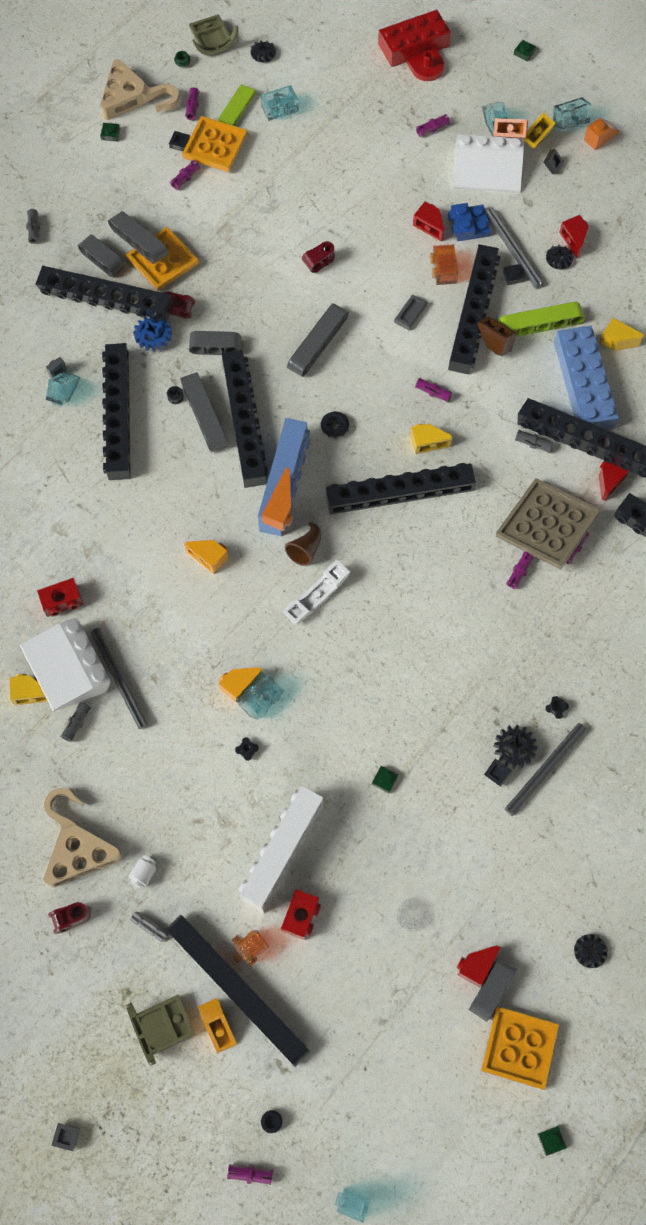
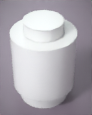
[129,855,157,888]

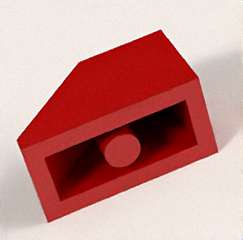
[413,201,444,241]
[559,215,588,258]
[599,461,630,501]
[456,945,501,987]

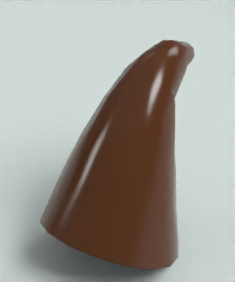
[285,522,321,566]

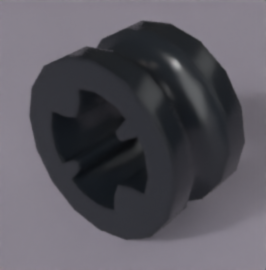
[167,386,184,405]

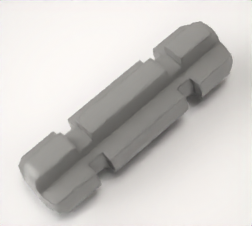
[130,912,168,942]

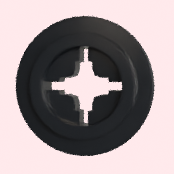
[250,40,276,63]
[546,244,574,270]
[321,411,349,439]
[574,934,608,968]

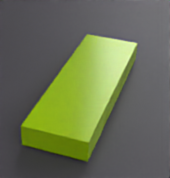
[218,84,256,126]

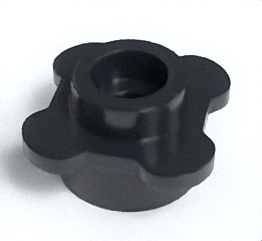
[545,696,569,719]
[235,737,259,761]

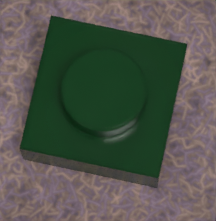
[513,39,536,61]
[100,122,120,142]
[371,766,399,794]
[537,1126,567,1156]

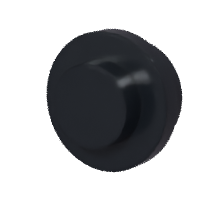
[261,1110,283,1133]

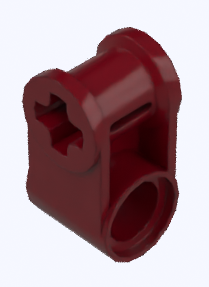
[302,241,335,273]
[164,291,196,319]
[48,902,91,934]

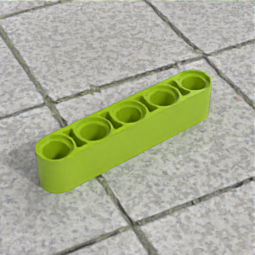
[497,301,585,337]

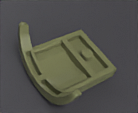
[189,14,239,56]
[126,994,195,1066]

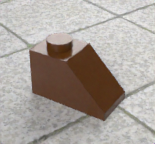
[478,316,517,357]

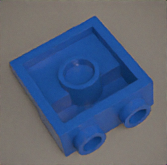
[448,203,491,242]

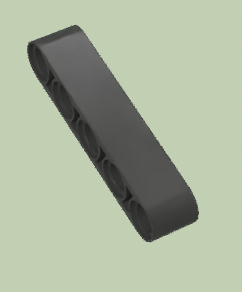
[108,211,169,264]
[287,303,349,377]
[180,372,228,452]

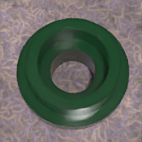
[174,51,190,67]

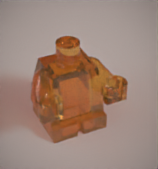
[231,930,270,966]

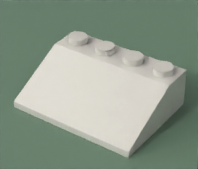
[453,134,524,192]
[20,617,111,712]

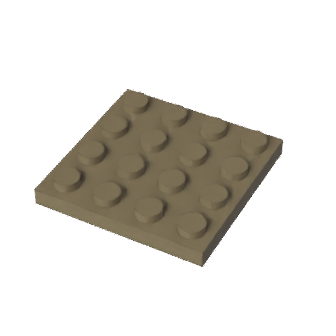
[496,478,601,570]

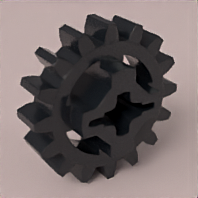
[493,725,538,769]

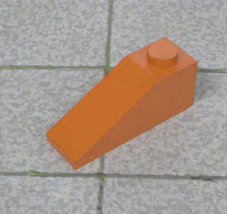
[262,467,293,531]

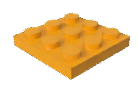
[182,116,248,172]
[126,227,199,292]
[481,1006,559,1090]

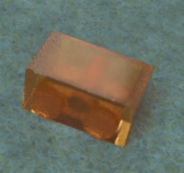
[430,244,458,285]

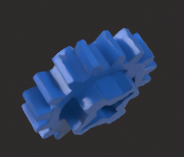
[133,316,172,352]

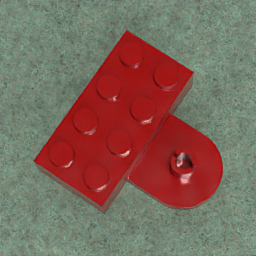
[378,9,451,81]

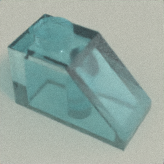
[482,101,508,136]
[46,372,80,406]
[334,1188,370,1223]

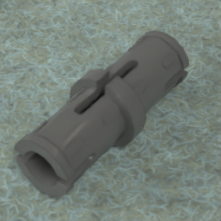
[26,209,40,244]
[515,429,553,453]
[60,702,91,742]

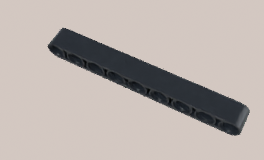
[166,914,311,1068]

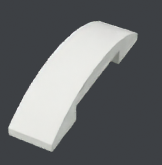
[282,560,350,625]

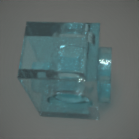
[261,85,299,121]
[553,97,591,132]
[236,673,284,720]

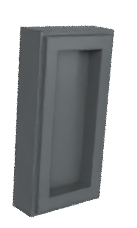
[394,294,427,330]

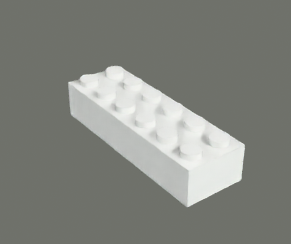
[239,786,323,913]

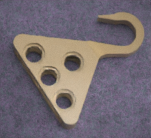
[100,59,179,120]
[44,788,122,888]

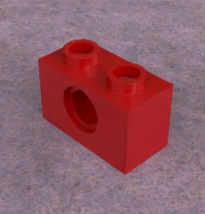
[37,578,83,617]
[281,889,321,940]

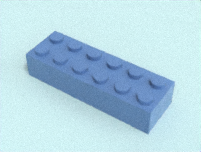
[554,325,619,430]
[258,418,310,536]

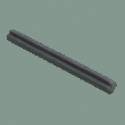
[485,207,543,289]
[91,628,148,729]
[505,723,586,816]

